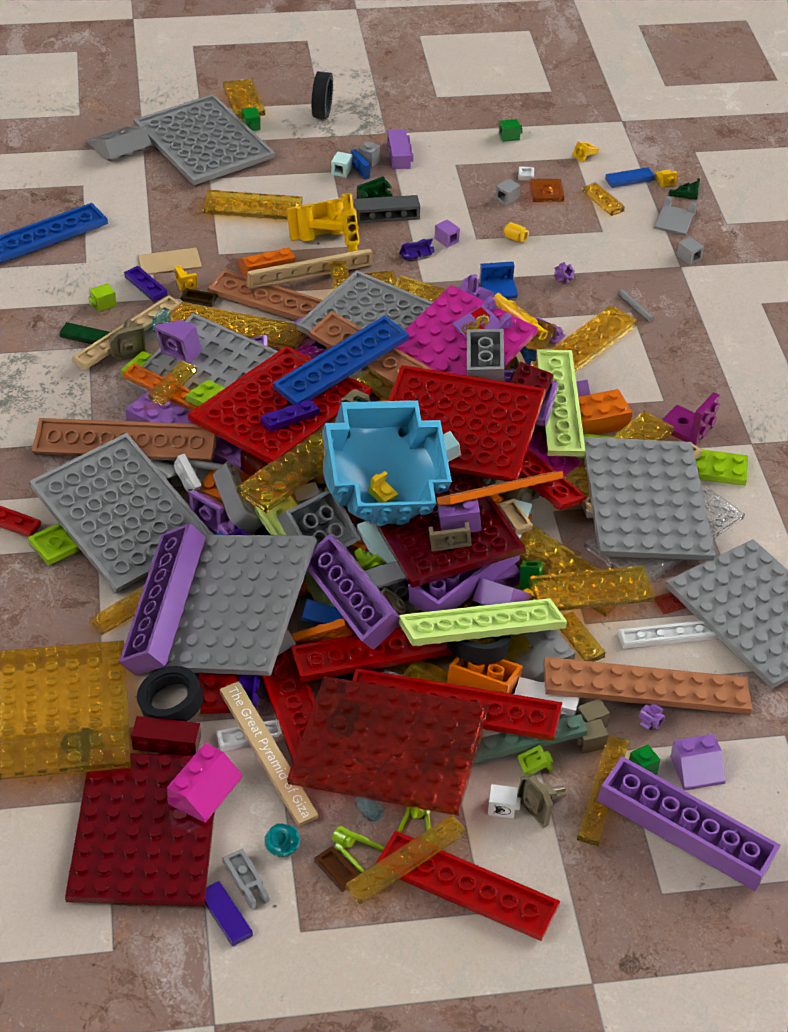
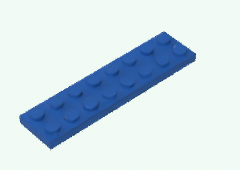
[0,203,108,263]
[273,315,409,405]

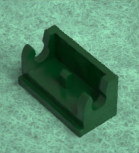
[356,176,393,199]

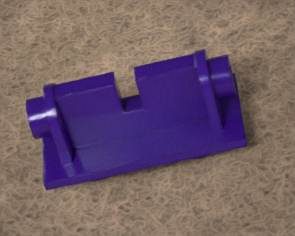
[399,239,435,260]
[238,674,260,708]

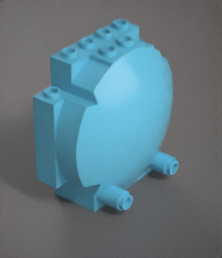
[322,401,452,526]

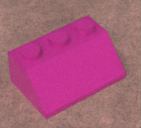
[167,743,243,823]

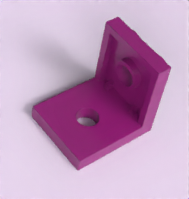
[658,392,720,446]

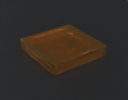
[529,179,564,202]

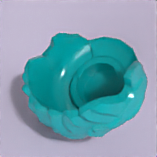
[264,823,301,857]

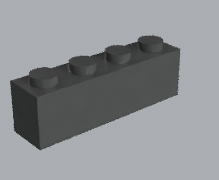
[354,195,420,224]

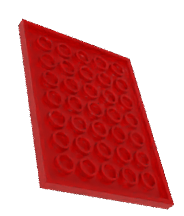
[188,346,371,466]
[388,365,546,482]

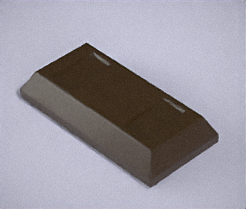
[180,288,218,307]

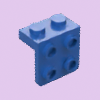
[479,261,518,299]

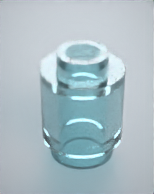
[354,788,385,821]

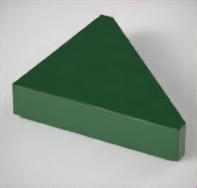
[668,178,700,200]

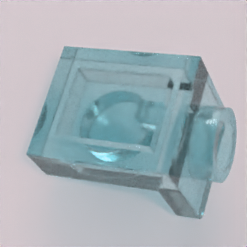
[152,307,171,333]

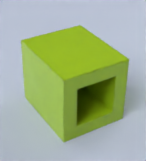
[88,283,117,312]

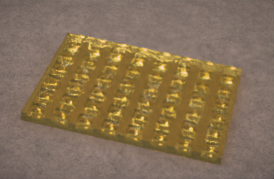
[0,640,131,780]

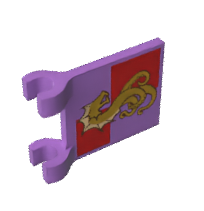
[453,296,513,340]

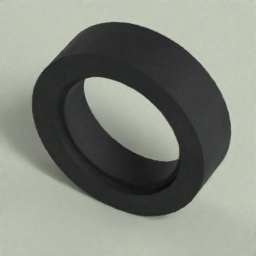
[311,71,333,119]
[447,635,511,664]
[137,666,203,722]

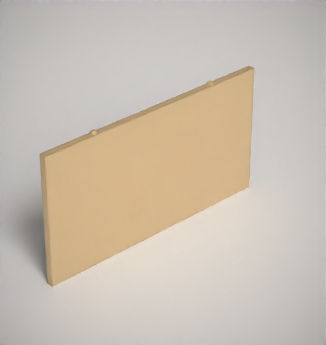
[138,248,202,275]

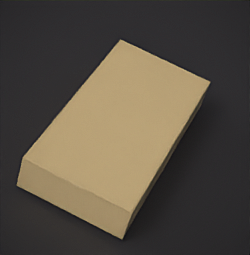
[497,498,533,535]

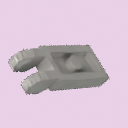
[222,849,270,909]

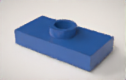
[351,149,370,179]

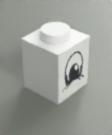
[488,784,521,819]

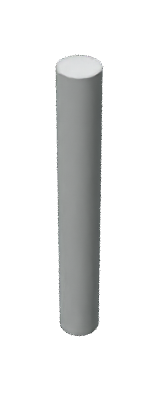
[618,289,654,322]
[188,460,240,472]

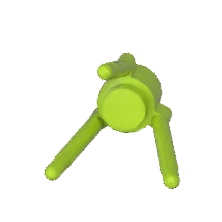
[397,795,433,846]
[332,826,385,873]

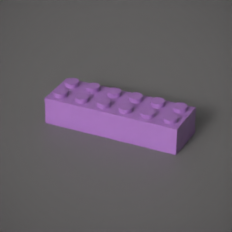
[307,534,400,650]
[409,555,520,612]

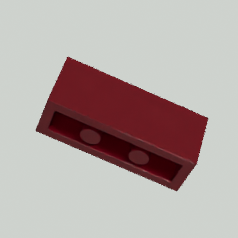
[131,716,201,755]

